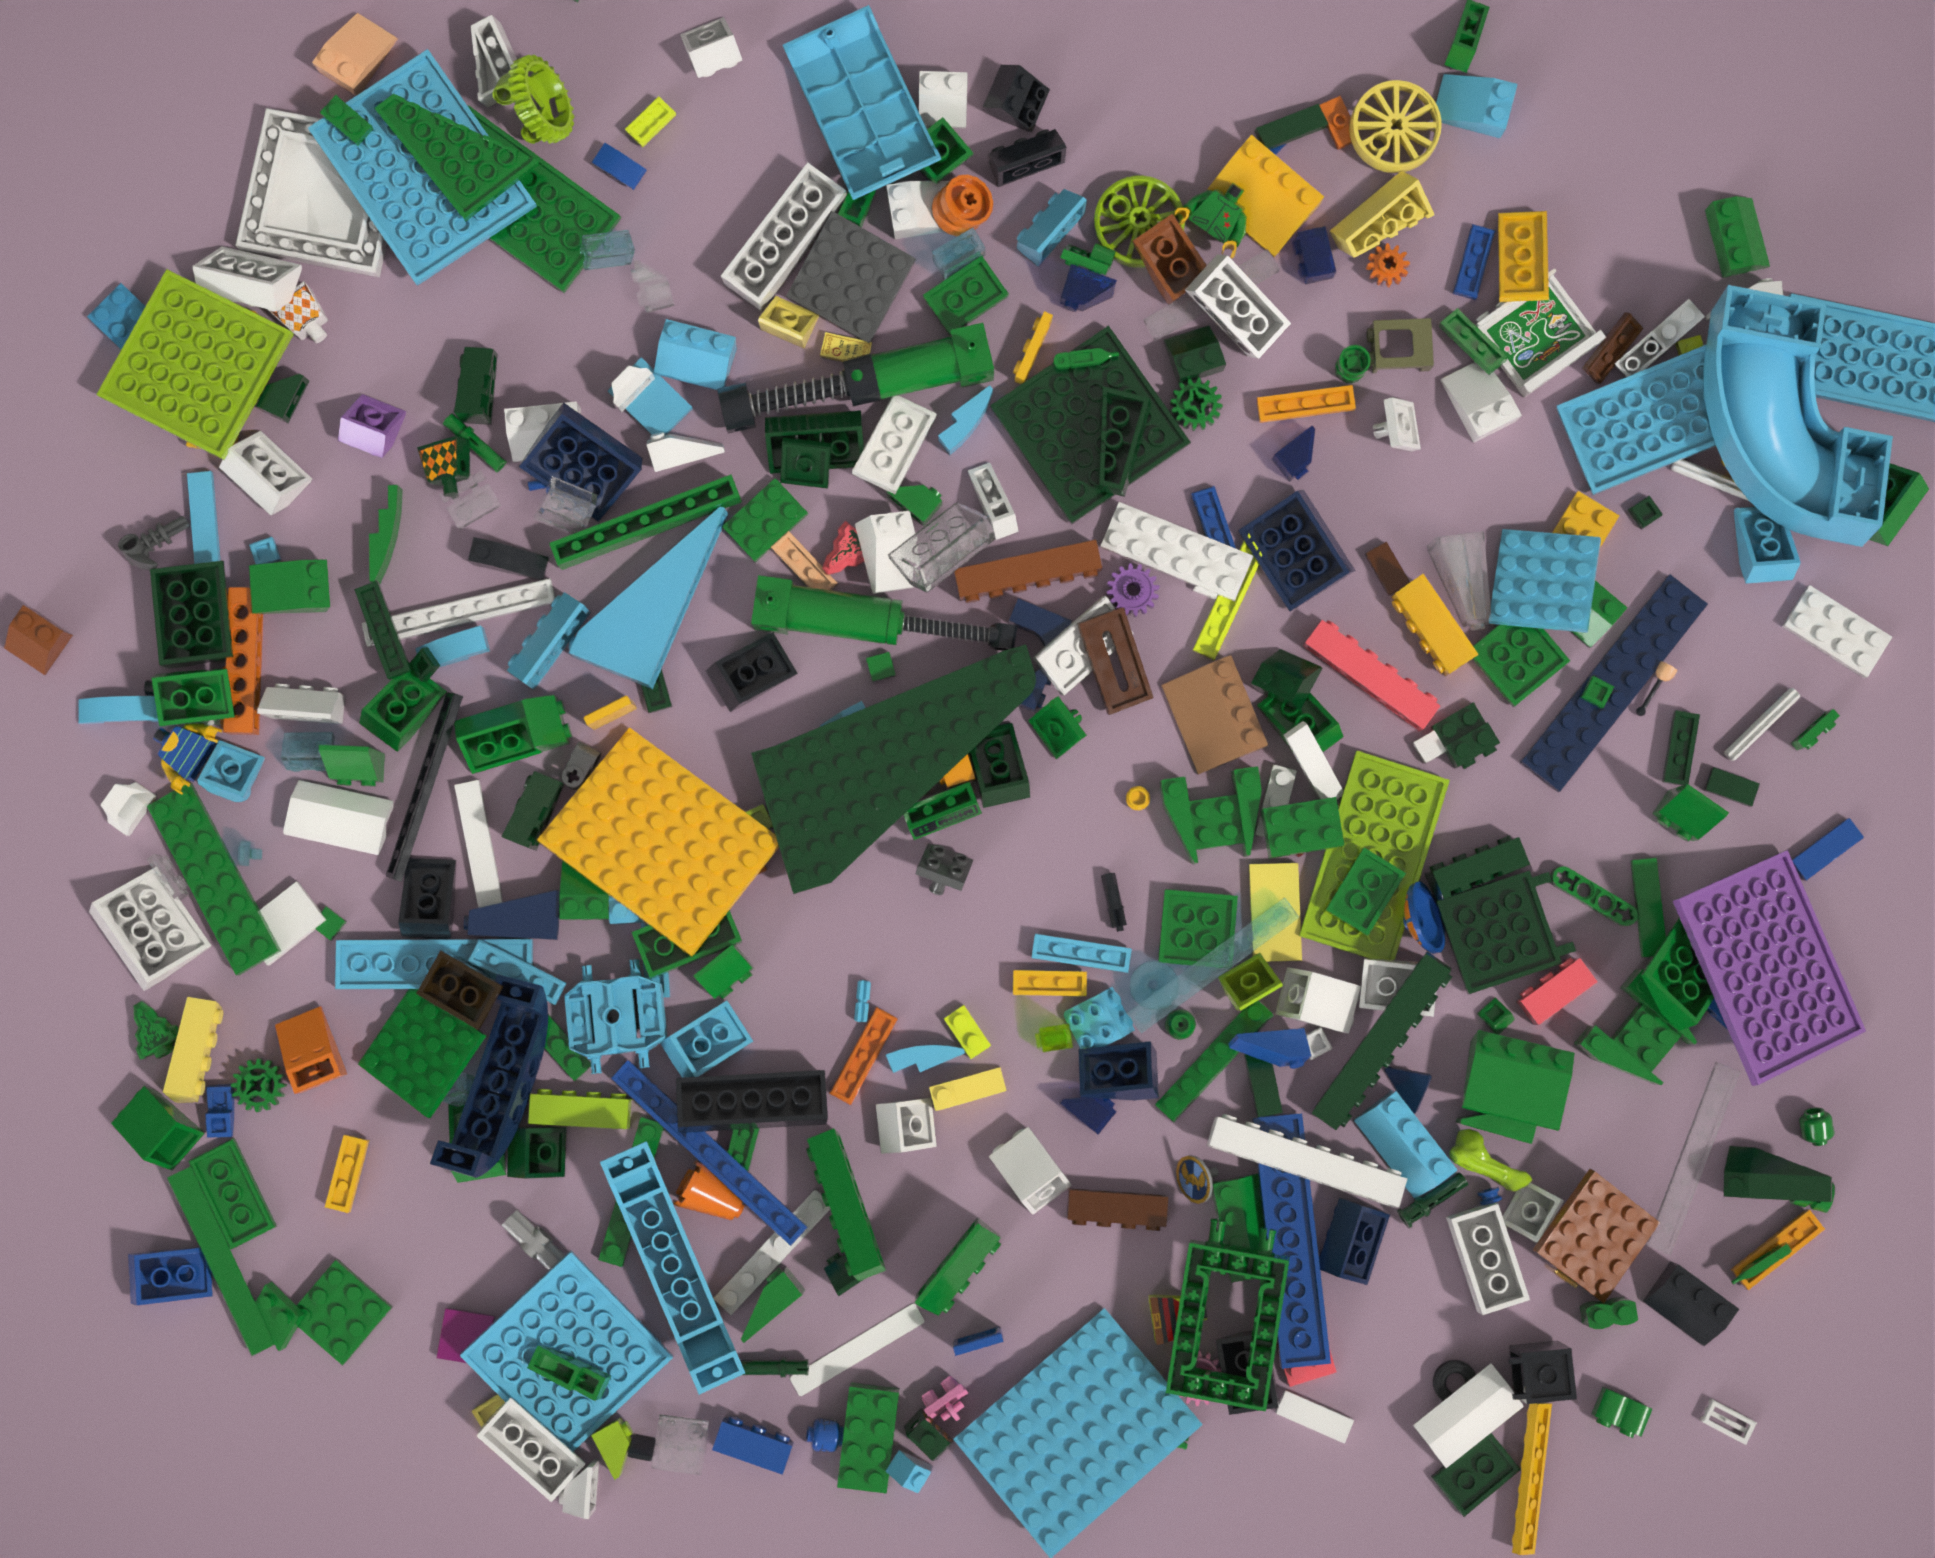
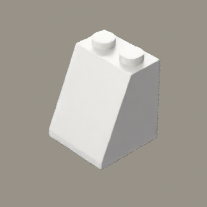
[1275,967,1361,1034]
[989,1127,1072,1215]

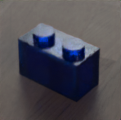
[1292,226,1336,285]

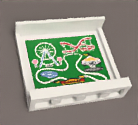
[1476,268,1606,398]

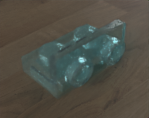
[281,732,335,772]

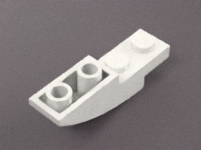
[1615,299,1705,377]

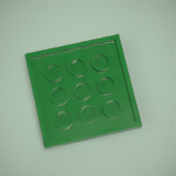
[358,983,487,1119]

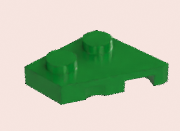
[255,1282,305,1351]

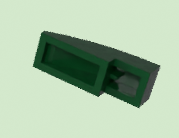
[1244,1054,1283,1117]

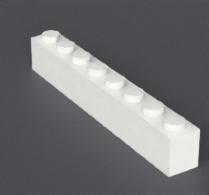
[1206,1114,1407,1208]

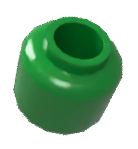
[1799,1107,1835,1146]

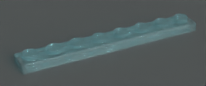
[1126,898,1299,1033]

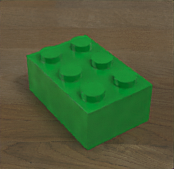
[1260,797,1344,859]

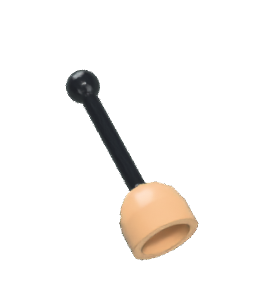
[1636,661,1678,716]

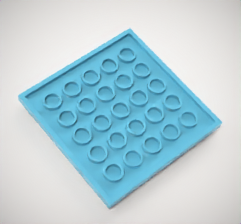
[460,1250,673,1451]

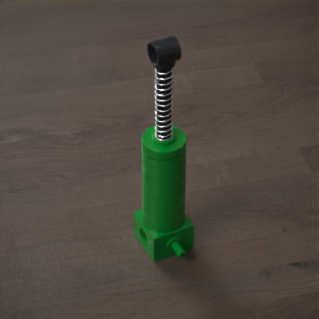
[751,575,1018,651]

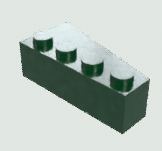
[1100,386,1151,497]

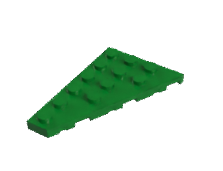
[375,93,540,222]

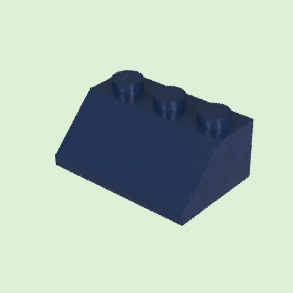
[1319,1198,1390,1285]

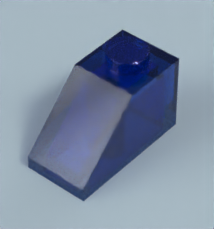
[1272,426,1315,482]
[1059,1097,1117,1134]

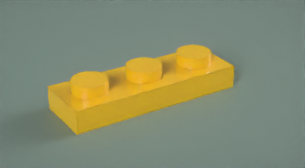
[1013,311,1053,384]
[1013,970,1087,996]
[325,1134,370,1213]

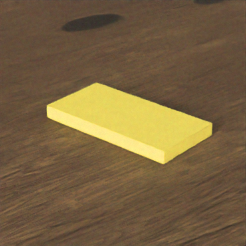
[1249,863,1302,962]

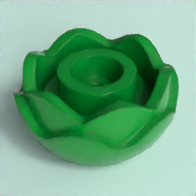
[1165,1009,1196,1040]

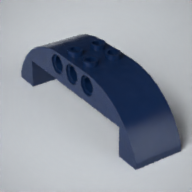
[430,974,548,1178]

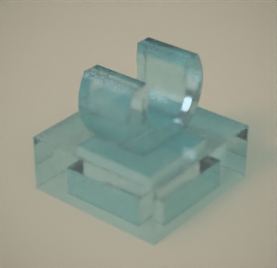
[237,841,262,867]

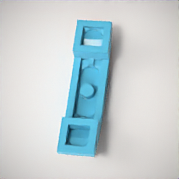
[79,696,158,724]

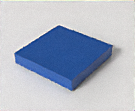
[953,1327,1004,1356]

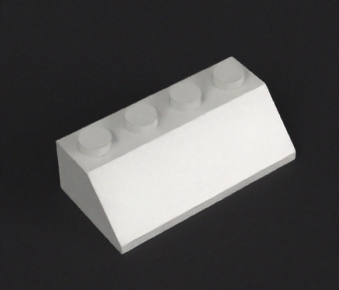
[193,246,302,311]
[477,1397,586,1502]

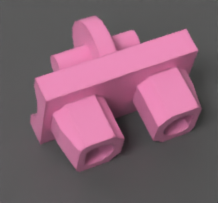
[922,1376,969,1421]

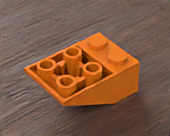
[275,1006,347,1094]

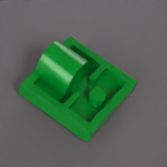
[1060,243,1116,277]

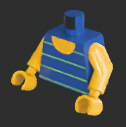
[153,723,223,795]

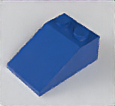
[128,1247,213,1306]

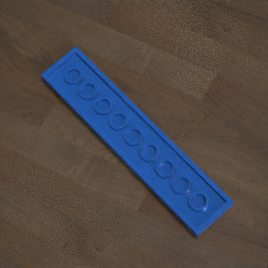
[1252,1113,1331,1369]

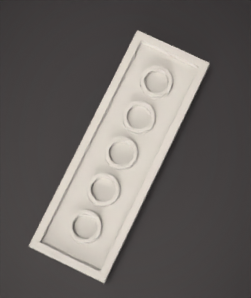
[1100,502,1253,602]

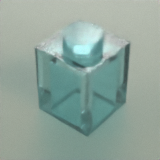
[443,1071,475,1107]

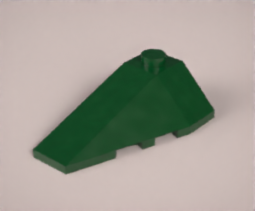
[1724,1146,1832,1202]

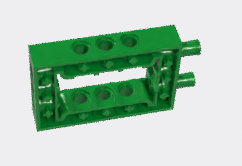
[1166,1219,1290,1412]

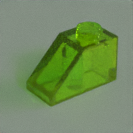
[1035,1023,1073,1052]

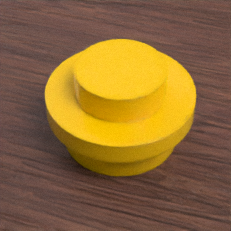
[1126,786,1150,811]

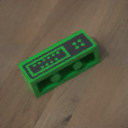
[904,782,982,840]

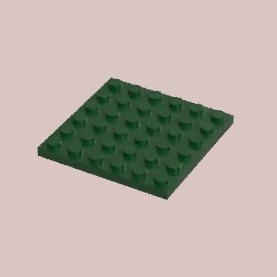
[990,325,1191,525]

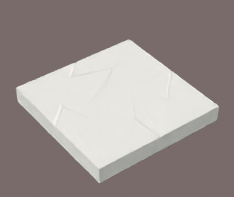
[235,108,387,278]

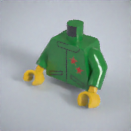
[1173,183,1247,259]

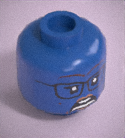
[806,1418,843,1452]

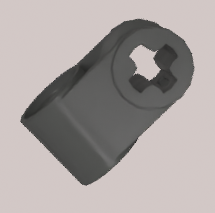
[562,741,602,790]

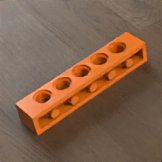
[220,587,263,735]

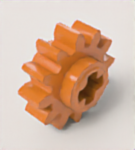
[1366,243,1410,288]

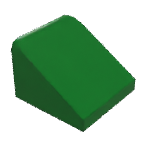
[1477,997,1515,1035]

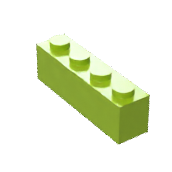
[528,1089,632,1129]

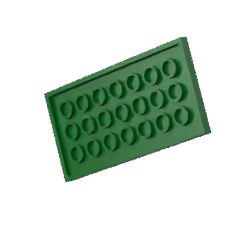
[468,105,621,293]

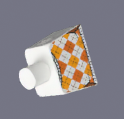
[270,282,328,343]

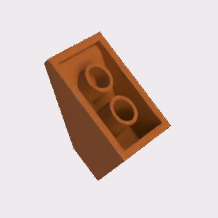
[1132,214,1207,305]

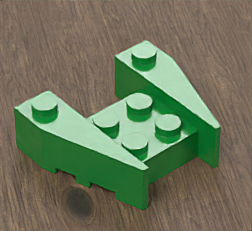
[1159,766,1262,864]
[1574,969,1697,1085]

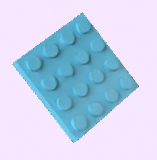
[1488,529,1601,633]

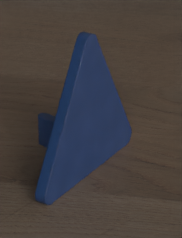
[1384,1066,1432,1114]

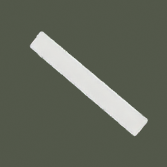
[790,1304,925,1396]

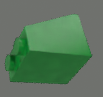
[111,1086,205,1170]

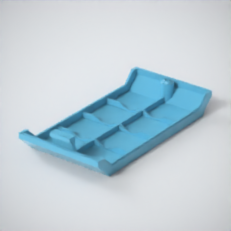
[783,5,942,200]

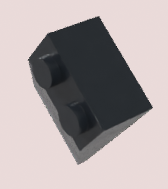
[706,632,798,712]
[398,858,456,938]

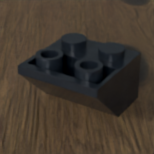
[983,65,1050,132]

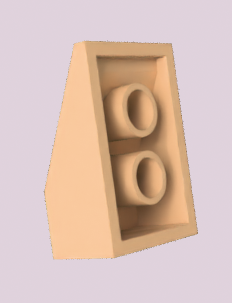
[312,13,398,96]

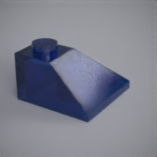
[1060,264,1117,312]

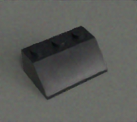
[988,129,1067,187]
[1643,1261,1739,1346]
[1216,1330,1279,1415]

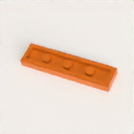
[829,1007,898,1105]

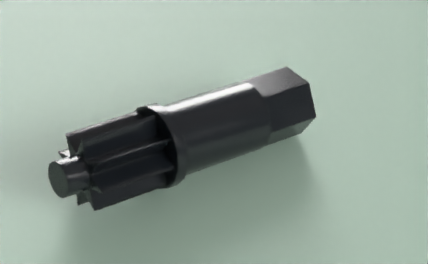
[1101,873,1127,932]

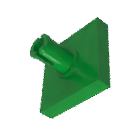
[1028,696,1087,760]

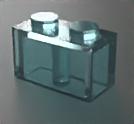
[932,228,985,280]

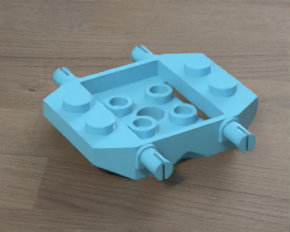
[564,959,667,1074]

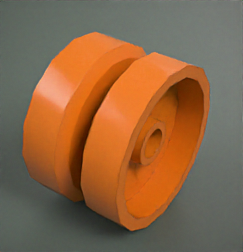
[932,174,993,237]

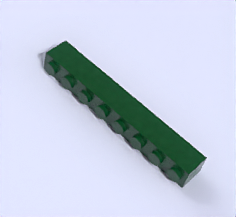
[1312,951,1453,1130]

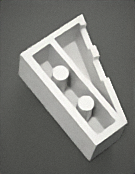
[471,15,517,108]

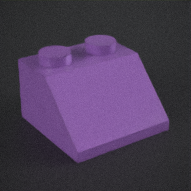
[338,394,406,458]

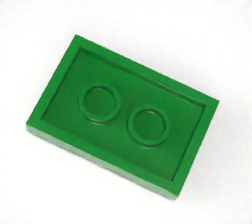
[923,256,1009,336]
[722,478,808,563]
[1325,847,1406,936]

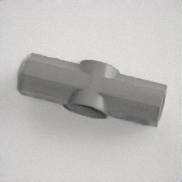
[502,1209,565,1270]

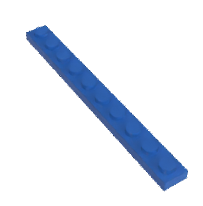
[611,1060,808,1246]

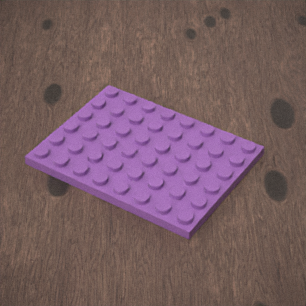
[1673,850,1866,1086]

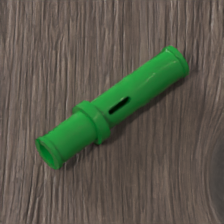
[443,413,507,473]

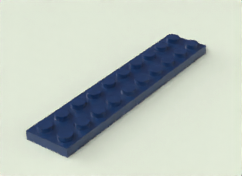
[1520,574,1708,792]

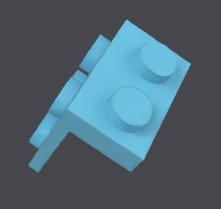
[1064,987,1135,1049]

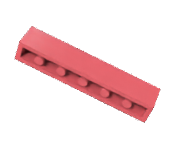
[1303,620,1440,732]

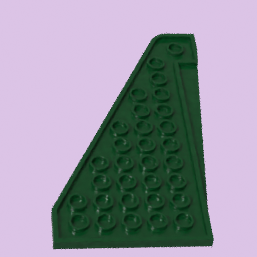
[751,644,1036,894]

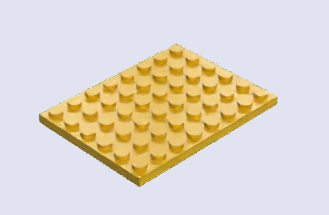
[537,727,779,957]

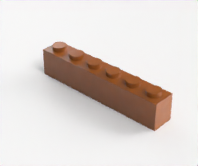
[954,540,1102,603]

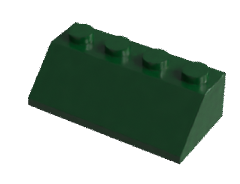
[765,410,864,474]

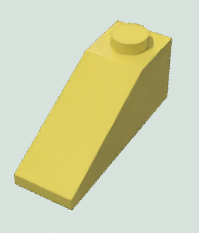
[929,1067,1007,1111]

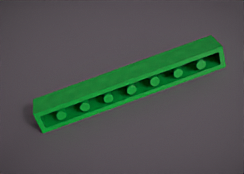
[549,475,742,570]

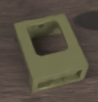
[1366,318,1434,373]

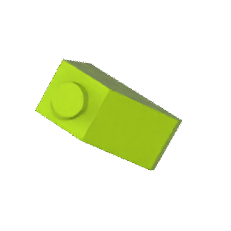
[591,1417,633,1480]

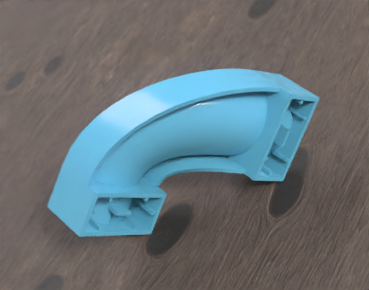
[1704,285,1893,547]

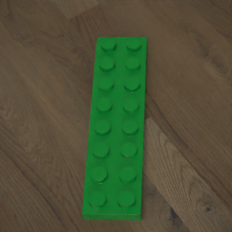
[147,782,281,976]

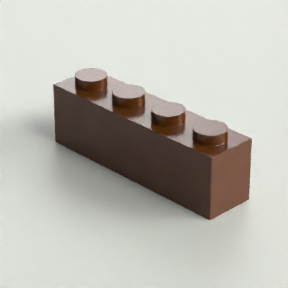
[1067,1188,1168,1231]

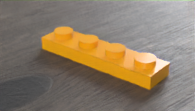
[1256,385,1356,423]
[1730,1209,1825,1290]

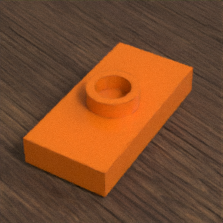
[1319,96,1352,150]

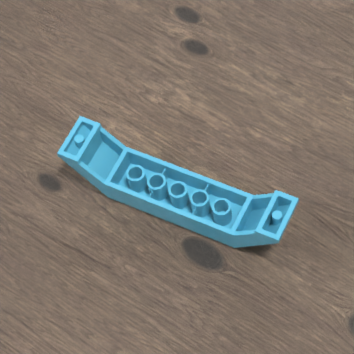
[600,1141,745,1395]

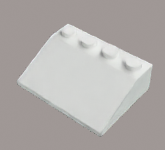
[89,866,211,991]

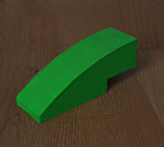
[527,1345,611,1401]

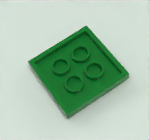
[1473,625,1570,707]
[1158,889,1238,969]
[297,1259,393,1366]

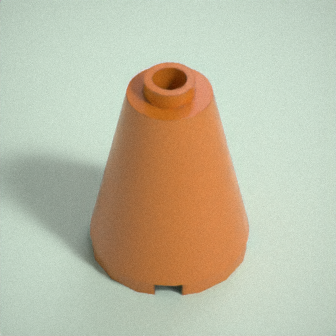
[673,1160,745,1220]

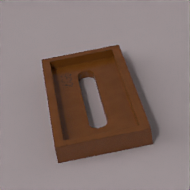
[1077,607,1154,715]

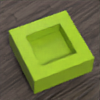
[746,804,773,829]

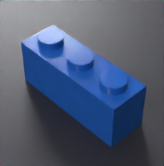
[712,1416,794,1475]

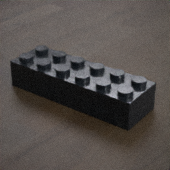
[676,1070,828,1133]

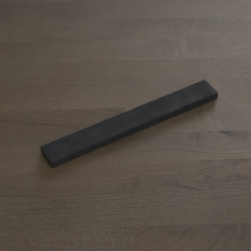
[386,692,463,882]

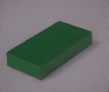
[1704,767,1760,807]

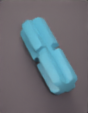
[854,980,871,1022]

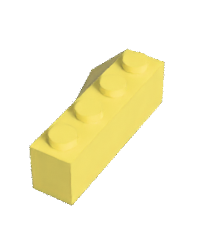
[1330,171,1434,258]
[163,997,223,1103]

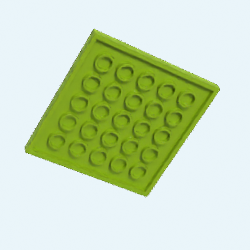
[96,269,294,460]

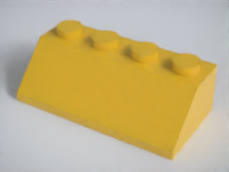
[1392,574,1479,677]

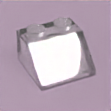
[533,476,597,535]

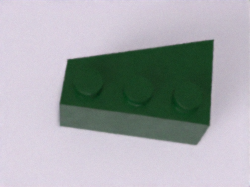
[454,347,498,425]
[501,771,565,851]

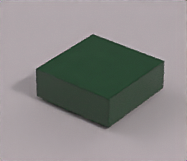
[1628,495,1663,530]
[409,647,440,682]

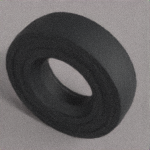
[1433,1360,1476,1401]

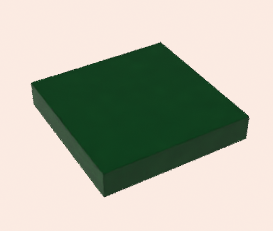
[780,437,831,489]

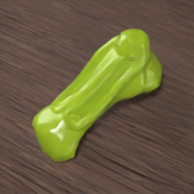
[1449,1129,1532,1191]

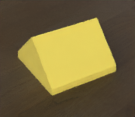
[758,296,819,349]

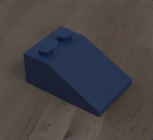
[1079,1041,1159,1101]

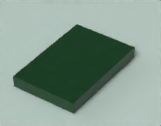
[1431,1433,1521,1517]

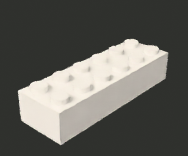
[721,163,847,312]

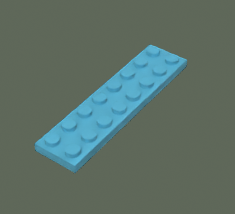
[335,939,533,989]

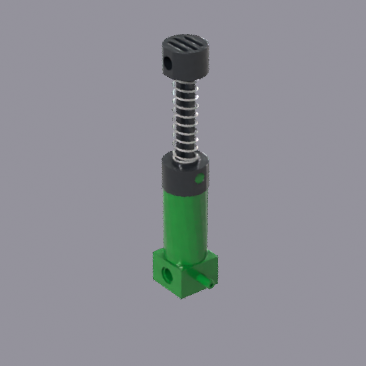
[717,323,994,434]

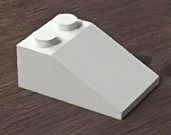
[886,181,949,239]
[1440,362,1522,443]
[855,511,916,594]
[1359,959,1437,1017]

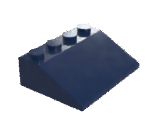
[519,402,643,522]
[1238,490,1356,612]

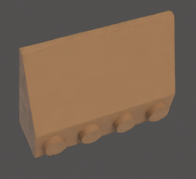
[1161,655,1268,775]

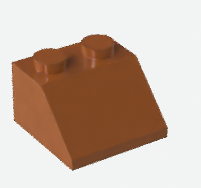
[4,605,73,675]

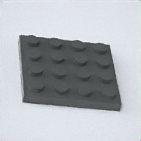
[786,211,917,343]

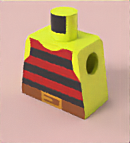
[1148,1295,1207,1345]

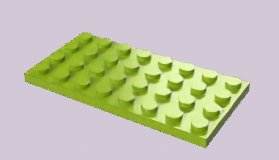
[1299,751,1450,960]

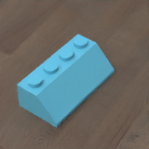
[507,592,591,690]
[1353,1090,1457,1198]

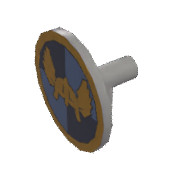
[1176,1155,1219,1204]

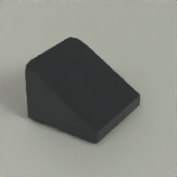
[627,1434,658,1461]

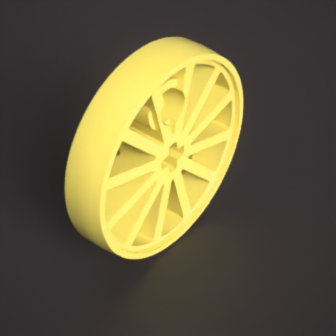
[1349,80,1441,173]

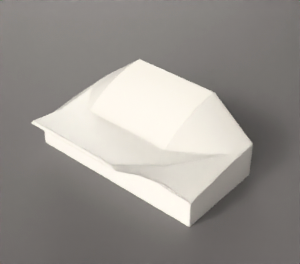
[611,366,655,413]
[101,782,158,836]

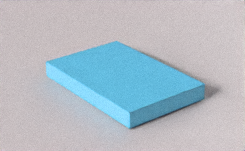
[608,357,693,435]

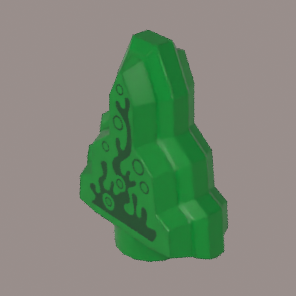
[133,1001,179,1060]

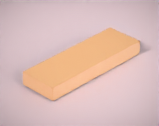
[771,531,838,590]

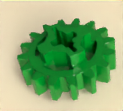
[1170,378,1223,431]
[231,1058,287,1112]

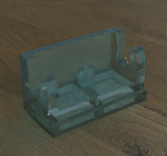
[580,230,635,270]

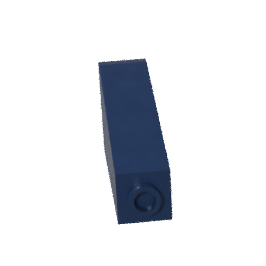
[464,890,560,940]

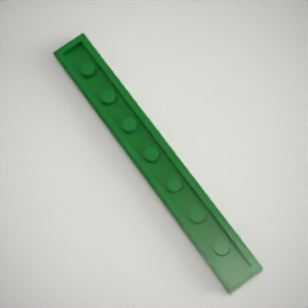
[167,1166,275,1357]

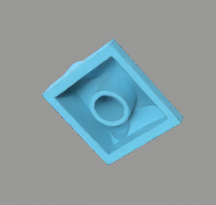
[197,740,265,802]

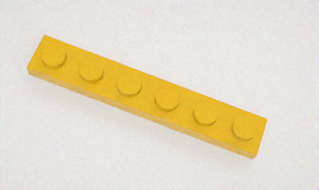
[1512,1402,1552,1555]

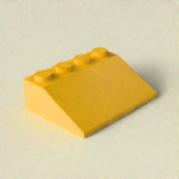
[1207,135,1324,258]

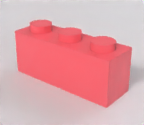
[1516,957,1598,1025]

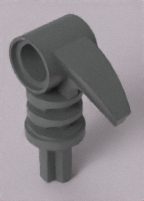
[118,516,190,570]

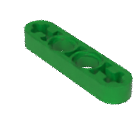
[1550,866,1638,926]

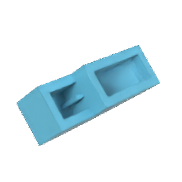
[938,385,993,455]
[415,625,490,667]
[886,1045,965,1073]

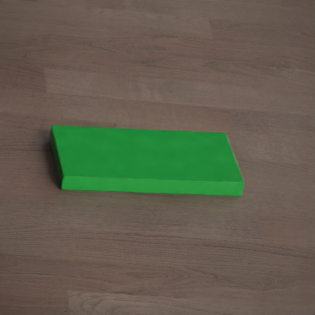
[188,1138,277,1250]

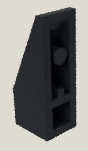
[468,537,549,580]

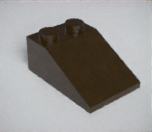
[416,950,504,1030]

